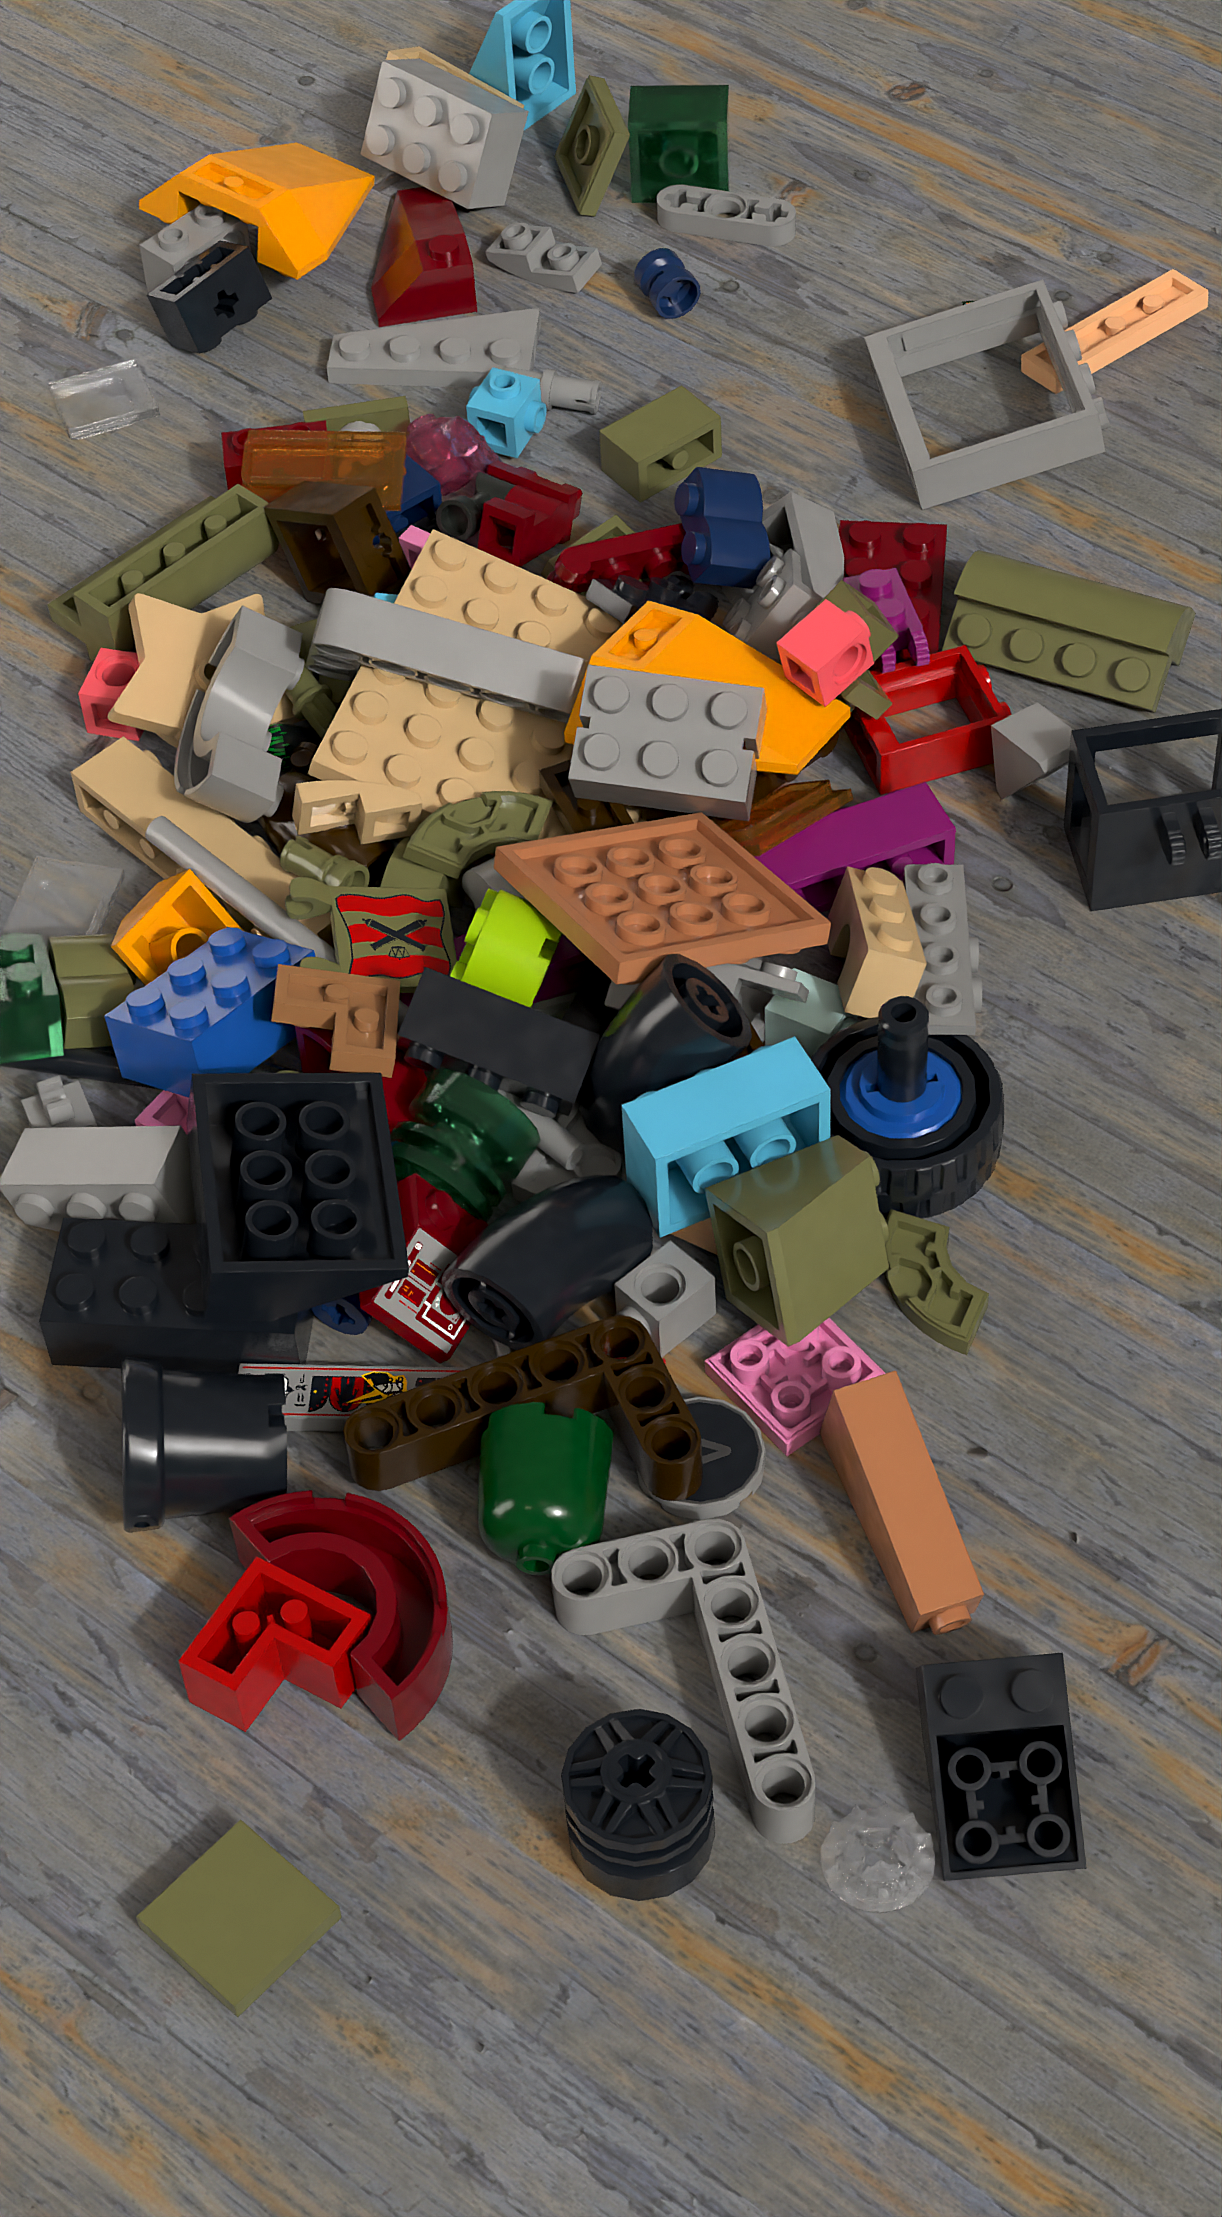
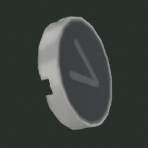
[634,1397,766,1520]

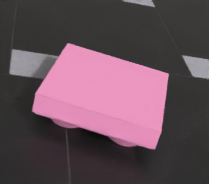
[704,1318,886,1456]

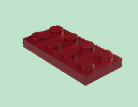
[839,520,947,671]

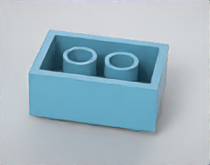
[622,1036,830,1238]

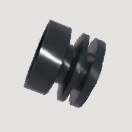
[561,1709,715,1901]

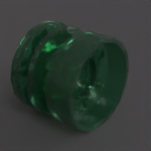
[390,1068,541,1223]

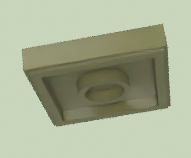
[554,75,630,217]

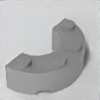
[174,606,304,823]

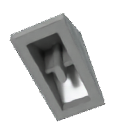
[991,702,1074,800]

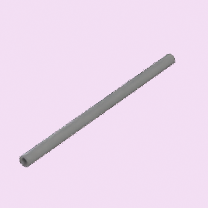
[145,816,587,1170]

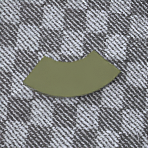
[403,791,553,880]
[884,1209,989,1355]

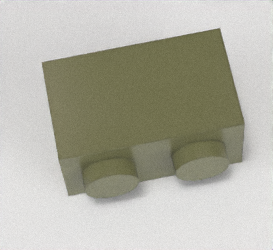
[599,385,722,503]

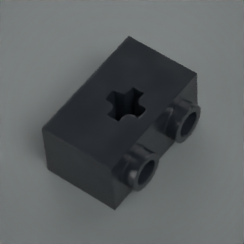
[147,240,272,354]

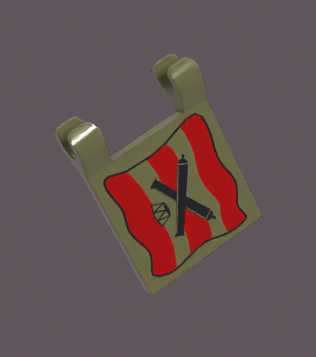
[285,877,457,993]

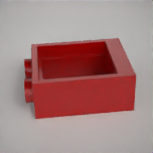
[843,645,1012,795]

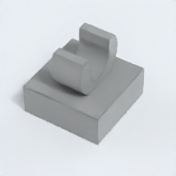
[21,1075,98,1128]

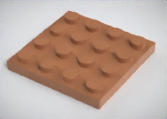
[494,812,831,985]

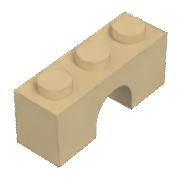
[827,866,927,1019]

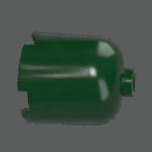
[477,1402,613,1575]

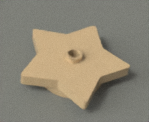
[107,593,306,748]

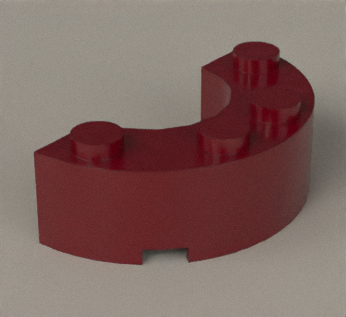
[229,1490,453,1741]

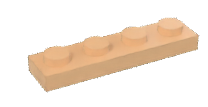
[1021,269,1208,394]

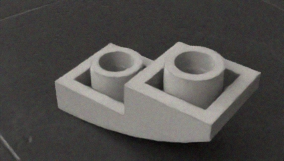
[485,223,602,293]

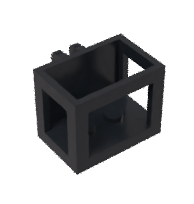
[1064,709,1222,912]

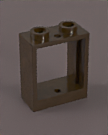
[263,481,411,604]

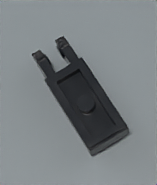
[586,575,719,624]

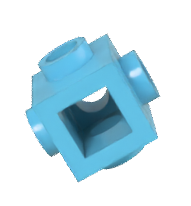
[466,367,547,458]

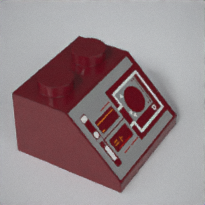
[359,1173,488,1364]

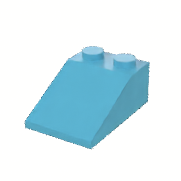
[469,0,576,130]

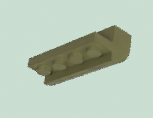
[47,484,279,662]
[942,550,1196,713]

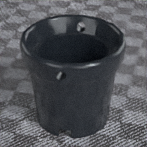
[121,1357,287,1533]

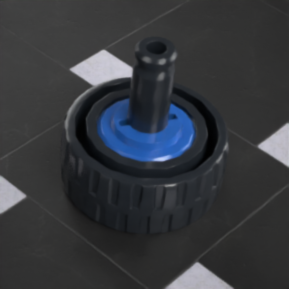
[811,996,1004,1220]

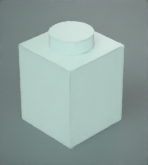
[765,968,860,1059]

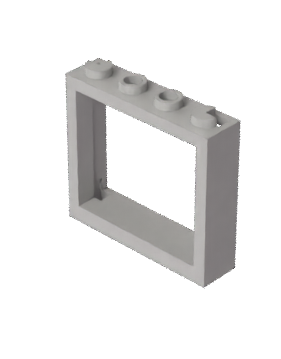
[864,280,1110,510]

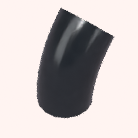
[579,954,752,1154]
[441,1175,653,1350]

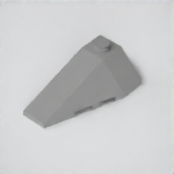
[722,491,844,604]

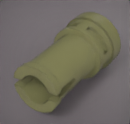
[280,836,369,887]

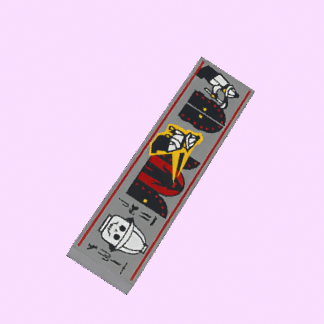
[238,1363,496,1432]

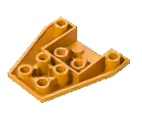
[139,142,375,280]
[564,601,851,775]

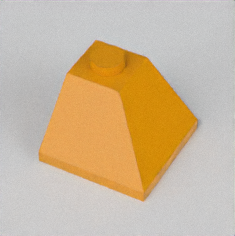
[111,869,244,986]

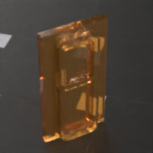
[241,430,408,511]
[717,780,853,857]

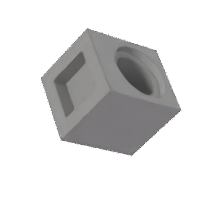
[614,1240,716,1358]

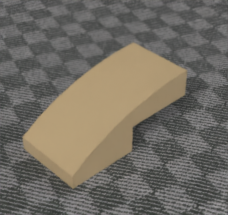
[292,780,423,844]

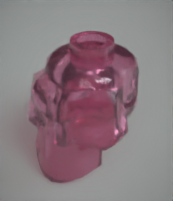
[400,414,502,496]

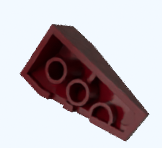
[371,187,477,327]

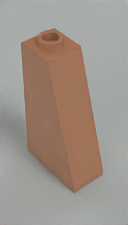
[819,1371,984,1635]

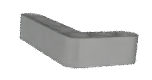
[305,588,589,723]
[551,1519,815,1844]

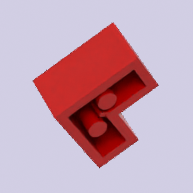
[178,1556,372,1732]

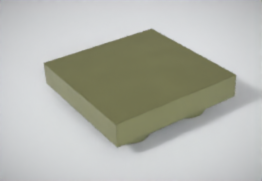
[136,1820,342,2017]

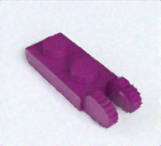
[842,568,930,673]

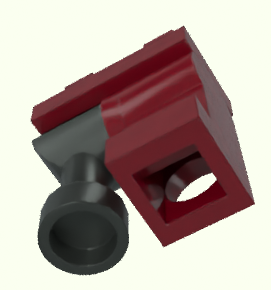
[436,460,583,567]

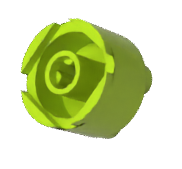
[450,888,562,1008]

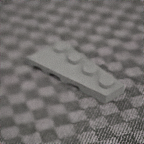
[327,308,541,388]

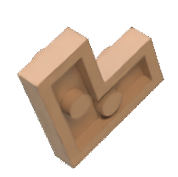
[271,964,400,1078]

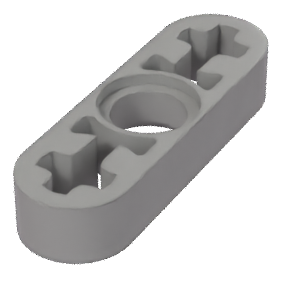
[657,185,796,247]

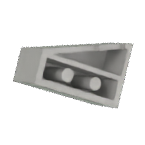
[0,1126,196,1232]

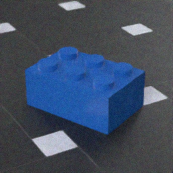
[104,927,316,1098]

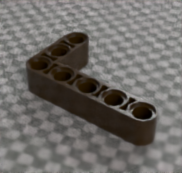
[343,1315,703,1501]

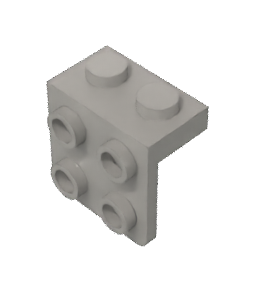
[722,549,824,665]

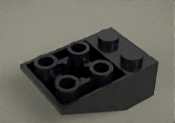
[915,1652,1087,1881]

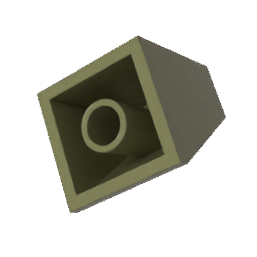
[705,1135,889,1347]

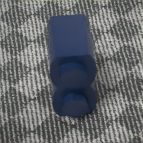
[674,467,770,589]

